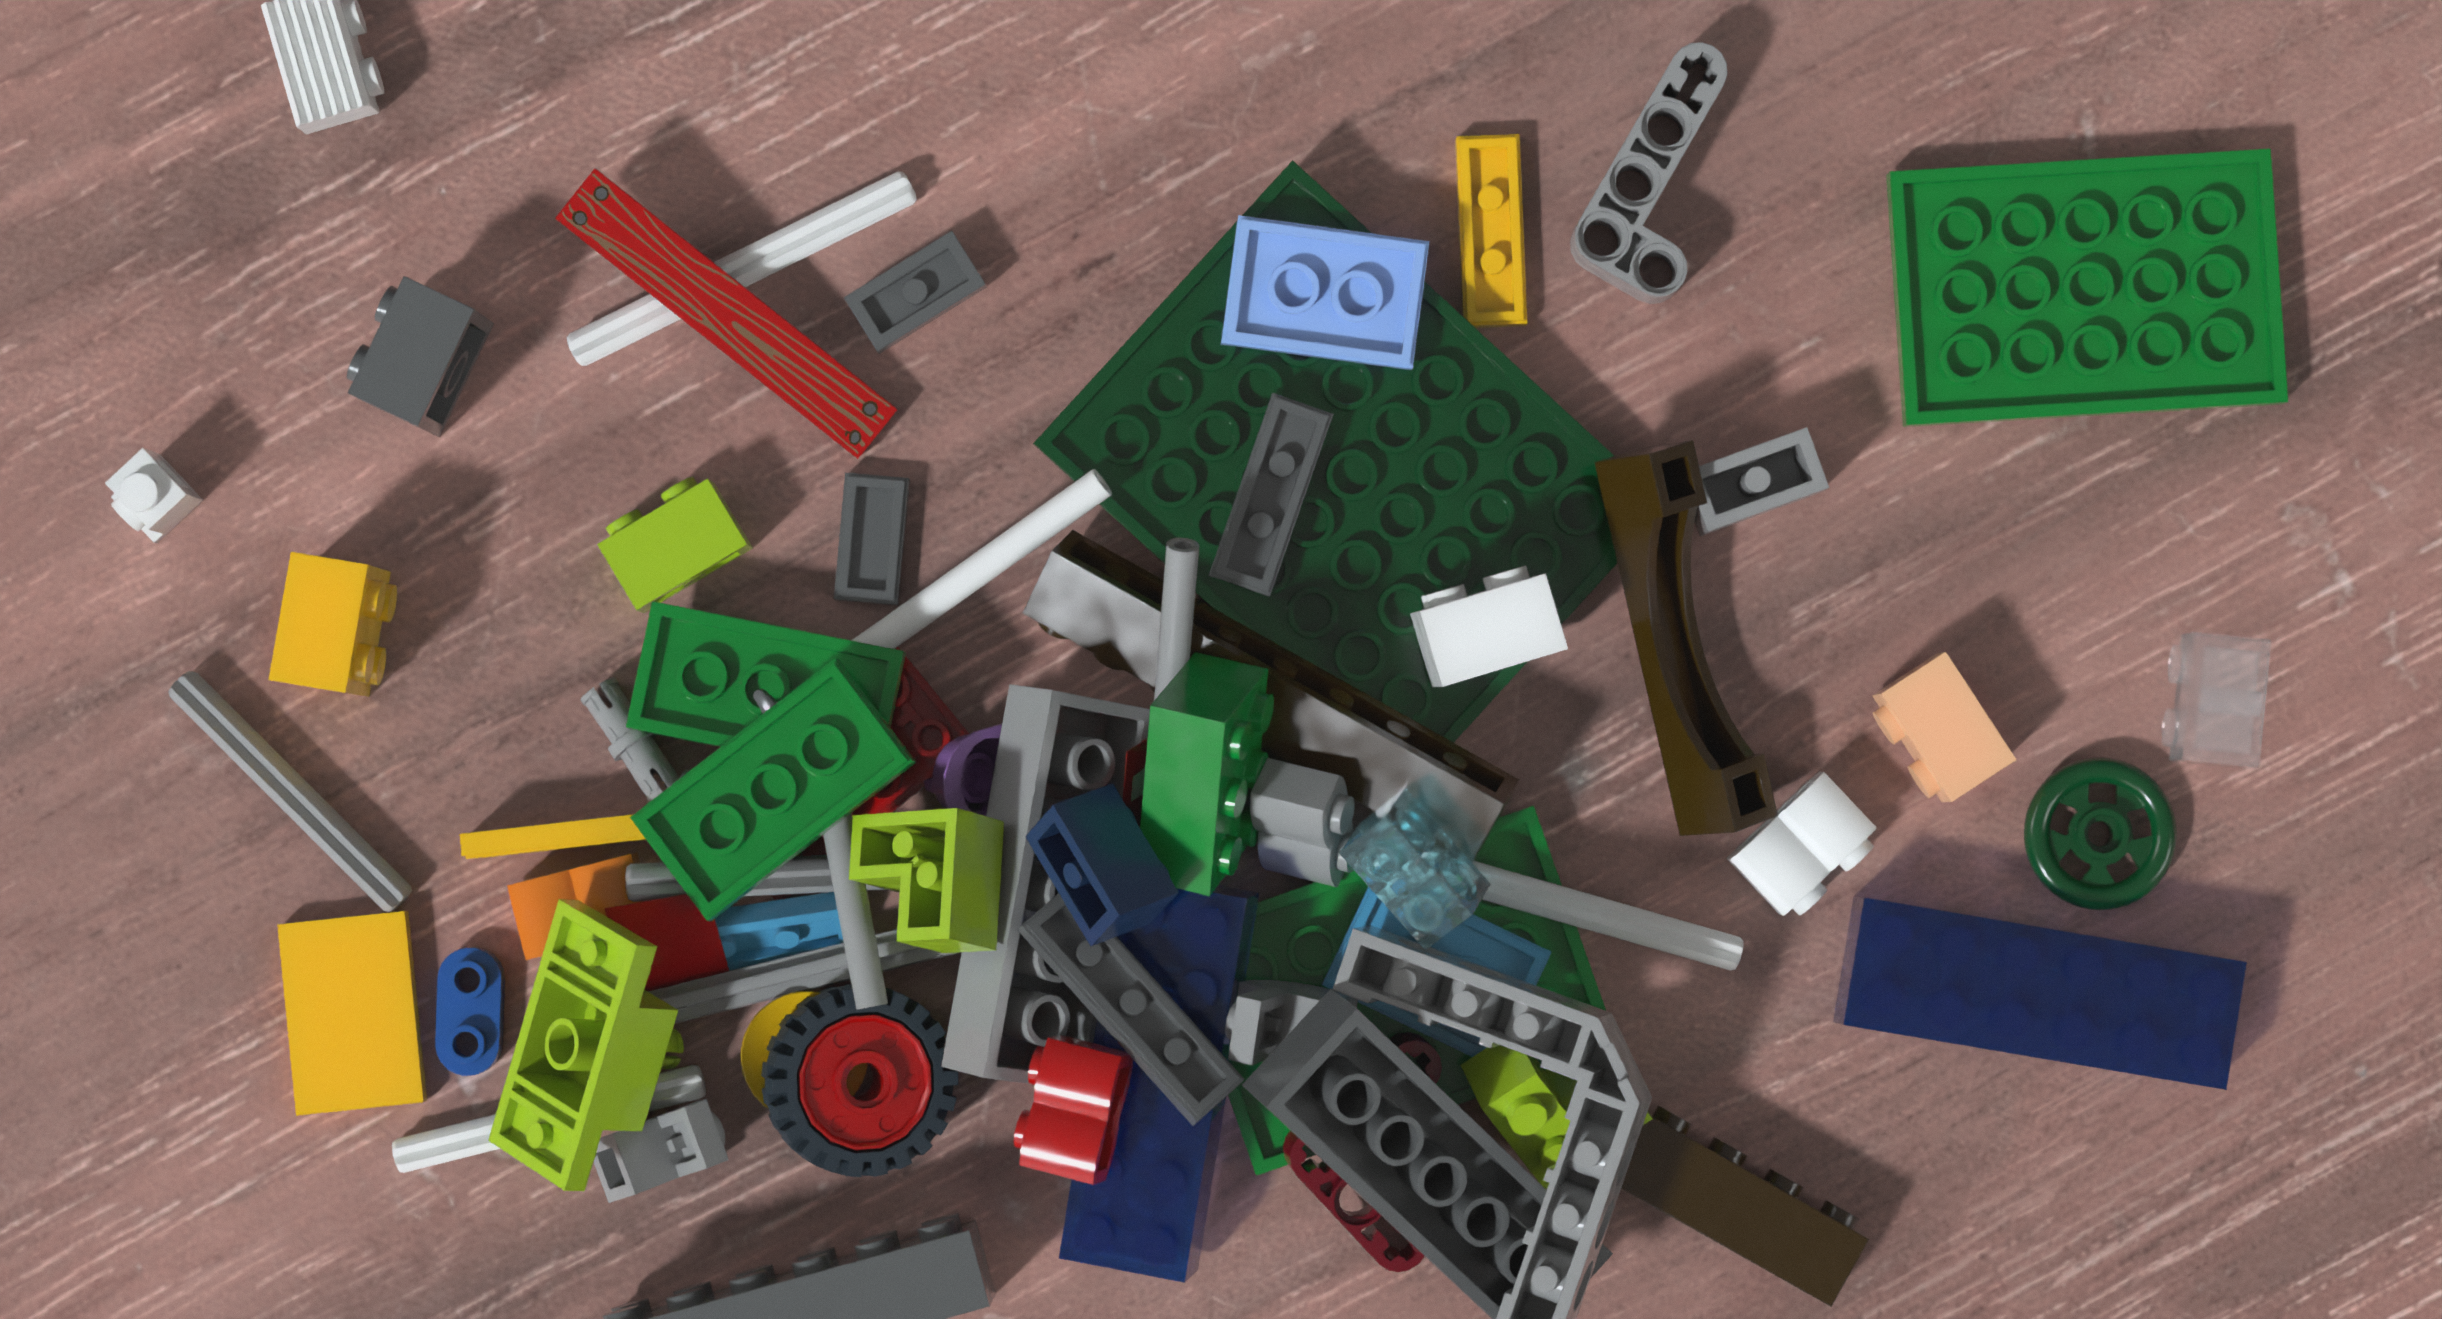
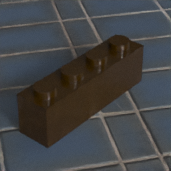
[1621,1105,1869,1307]

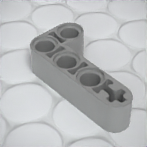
[1570,42,1727,304]

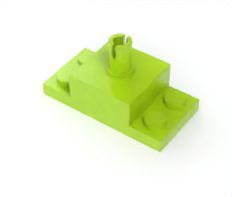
[488,899,684,1191]

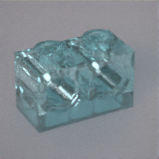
[1339,788,1491,950]

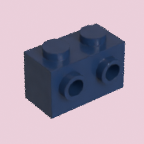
[1025,783,1179,946]

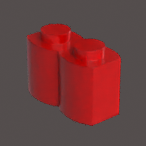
[1014,1035,1133,1185]

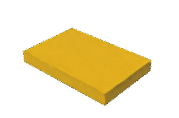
[277,911,427,1116]

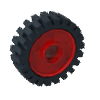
[761,984,958,1177]

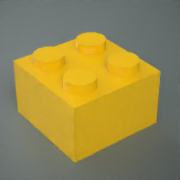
[268,552,397,697]

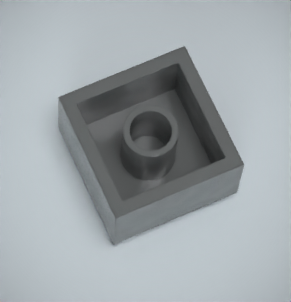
[347,276,494,437]

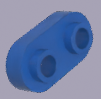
[435,947,505,1076]

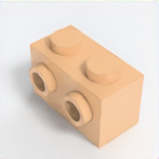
[1872,652,2016,802]

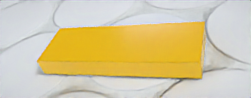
[1455,134,1527,328]
[459,814,646,859]

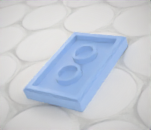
[1221,215,1430,370]

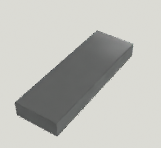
[1208,393,1333,597]

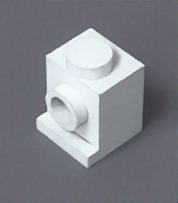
[105,448,203,544]

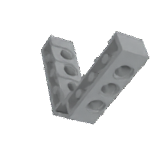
[1333,925,1652,1319]

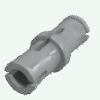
[580,677,680,803]

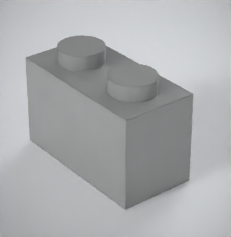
[1694,427,1829,536]

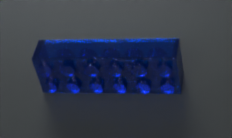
[1059,885,1259,1283]
[1833,896,2247,1090]

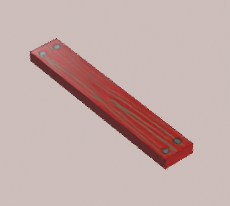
[555,168,898,459]

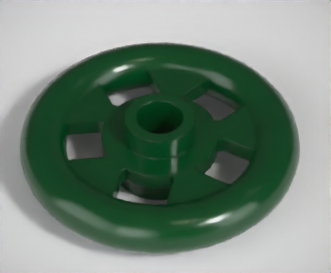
[2024,757,2177,910]

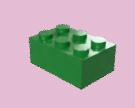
[1140,652,1274,896]

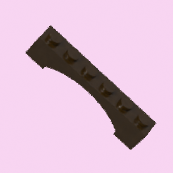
[1595,440,1778,836]

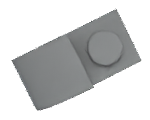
[1225,980,1358,1065]
[593,1099,729,1203]

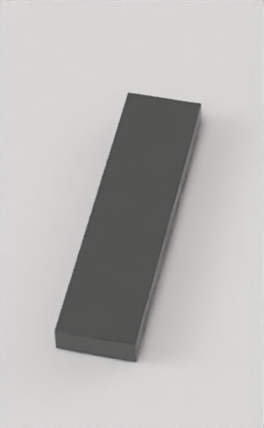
[1018,893,1245,1126]

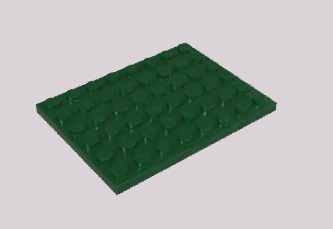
[1033,160,1617,743]

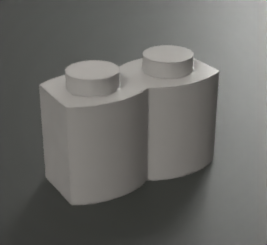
[1250,758,1361,888]

